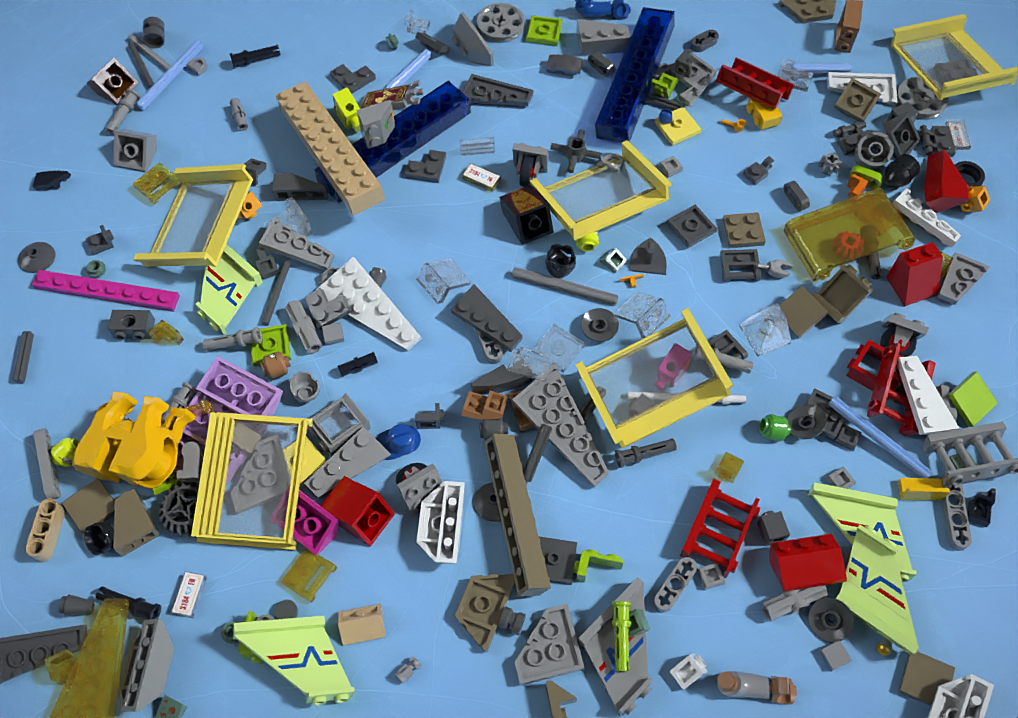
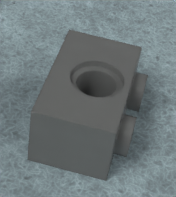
[108,310,155,340]

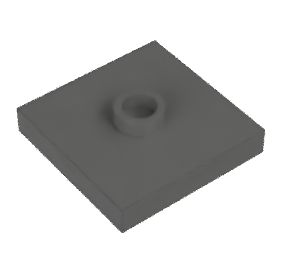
[666,204,717,248]
[539,536,577,585]

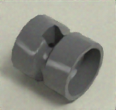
[143,17,165,48]

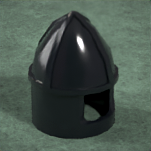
[884,154,920,187]

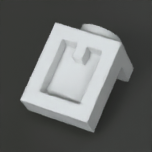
[669,653,708,690]

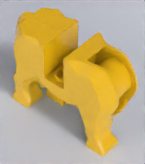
[72,391,196,489]

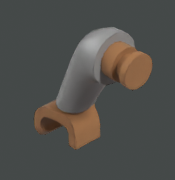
[717,671,797,705]

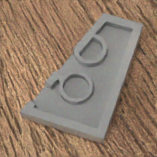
[937,252,990,305]

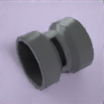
[498,607,526,635]

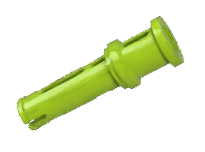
[611,601,631,671]

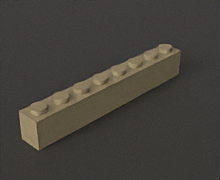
[484,433,551,596]

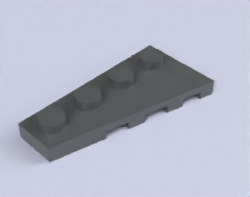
[460,74,533,107]
[451,284,523,352]
[0,625,88,684]

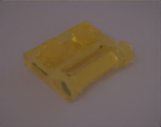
[133,162,181,204]
[281,548,337,603]

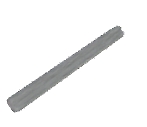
[512,267,618,305]

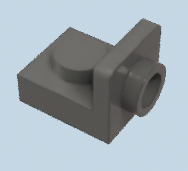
[676,48,693,78]
[244,158,267,186]
[86,225,114,256]
[415,403,444,429]

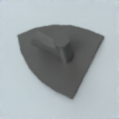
[630,238,667,275]

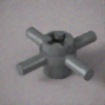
[550,129,602,173]

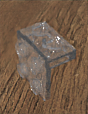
[777,59,813,92]
[507,347,554,382]

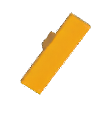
[620,274,644,288]

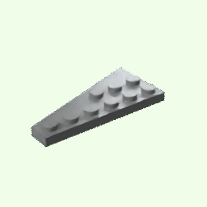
[512,363,609,488]

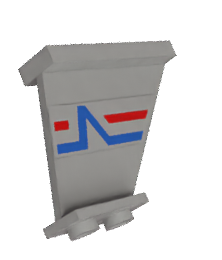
[578,577,653,717]

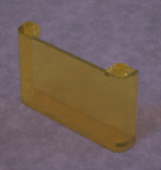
[784,188,915,282]

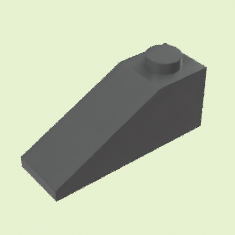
[272,173,328,201]

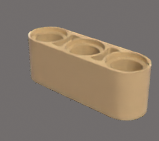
[26,498,65,562]

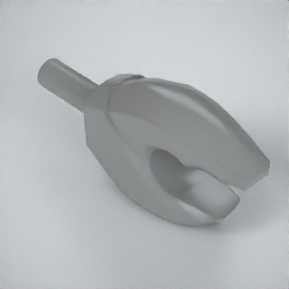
[756,260,793,278]

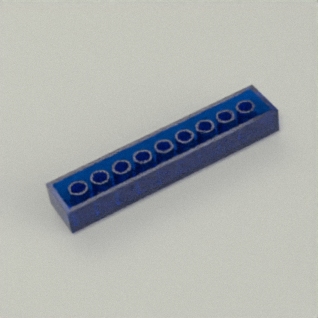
[595,7,675,143]
[314,80,471,203]

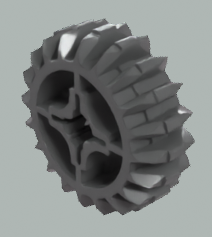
[157,482,199,537]

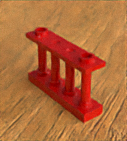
[715,57,795,110]
[867,343,936,436]
[679,478,760,578]

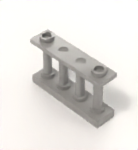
[922,421,1018,486]

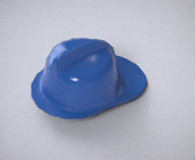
[376,424,421,460]

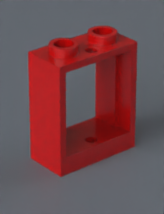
[846,340,900,400]

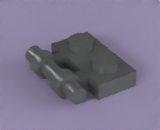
[833,121,871,155]
[919,125,956,157]

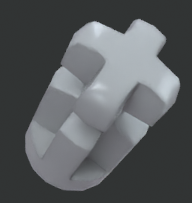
[395,657,421,684]

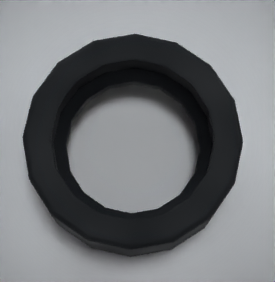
[955,161,985,187]

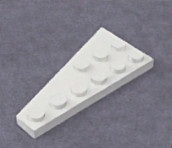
[316,257,422,351]

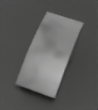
[546,54,583,75]

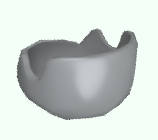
[289,372,320,403]

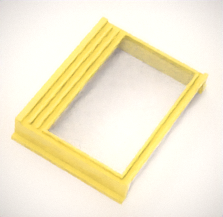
[891,14,1018,101]
[530,140,672,240]
[133,164,253,268]
[575,308,734,449]
[191,412,313,550]

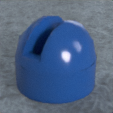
[659,109,673,124]

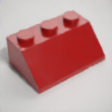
[769,533,847,592]

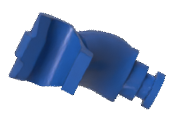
[575,0,631,20]

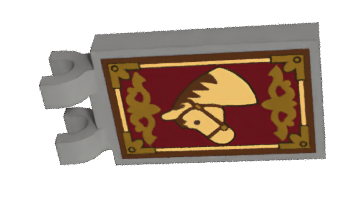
[360,80,424,110]

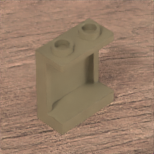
[812,264,873,323]

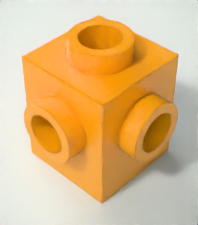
[960,186,990,212]
[237,191,262,220]

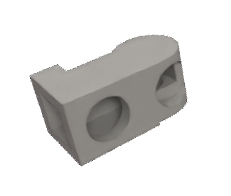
[177,442,204,483]

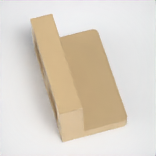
[338,603,386,645]

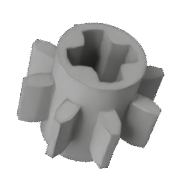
[818,153,842,175]

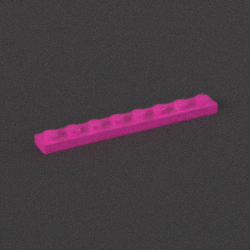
[32,270,180,312]

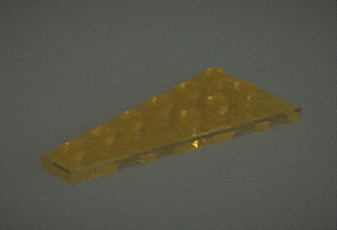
[49,599,129,718]

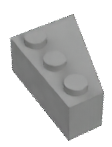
[576,19,630,56]

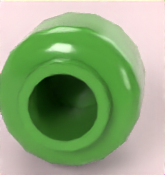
[759,414,791,442]

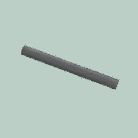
[128,42,154,89]
[261,260,291,326]

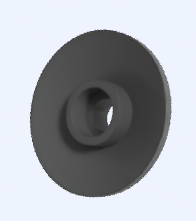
[18,242,55,273]
[581,308,619,342]
[787,404,827,439]
[474,482,501,522]
[808,598,854,642]

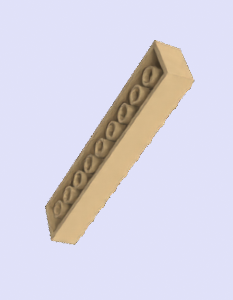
[275,81,385,216]

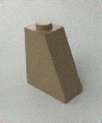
[113,489,160,557]

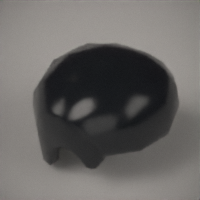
[84,521,114,555]

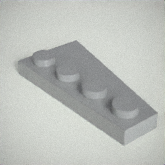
[304,427,391,498]

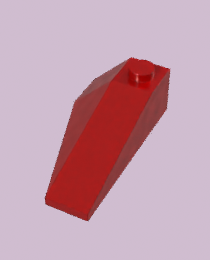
[924,149,970,213]

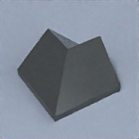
[882,112,921,158]

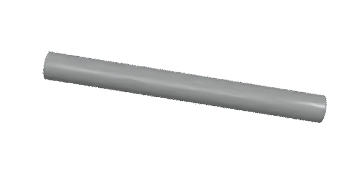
[128,34,171,70]

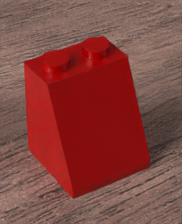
[886,242,943,307]
[321,476,395,547]

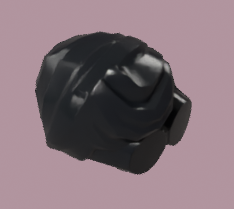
[545,244,576,279]

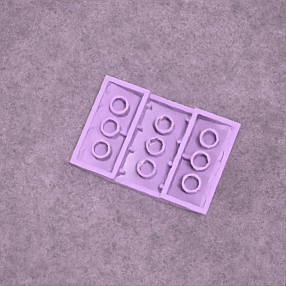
[174,356,283,486]

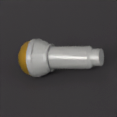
[876,638,893,656]

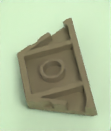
[778,0,836,24]
[455,572,515,652]

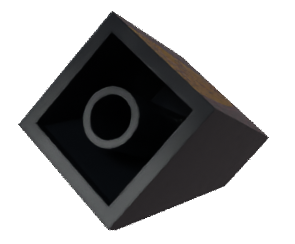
[499,185,554,245]

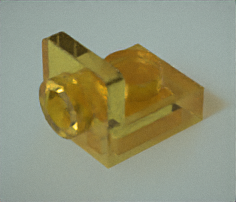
[149,320,184,345]
[715,452,744,483]

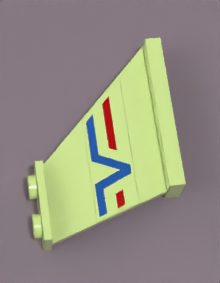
[196,232,263,335]
[808,482,917,582]
[836,525,919,657]
[233,616,355,706]

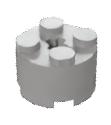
[854,132,894,171]

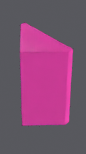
[270,485,339,555]

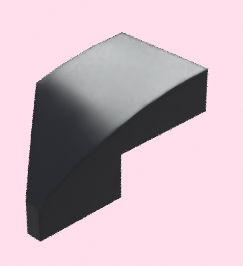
[32,171,71,191]
[967,488,996,527]

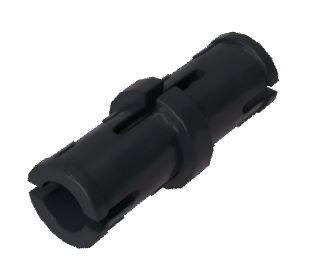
[338,352,378,377]

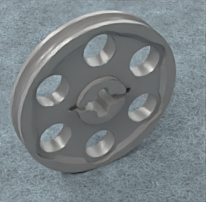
[477,3,524,43]
[897,77,949,119]

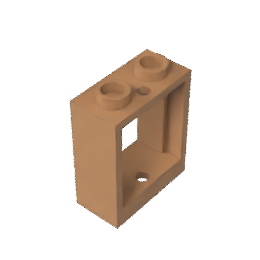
[834,0,863,53]

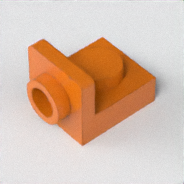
[847,174,869,206]

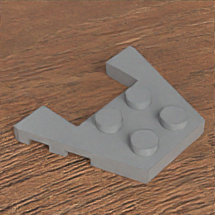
[647,54,716,107]

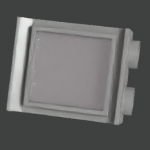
[307,393,371,456]

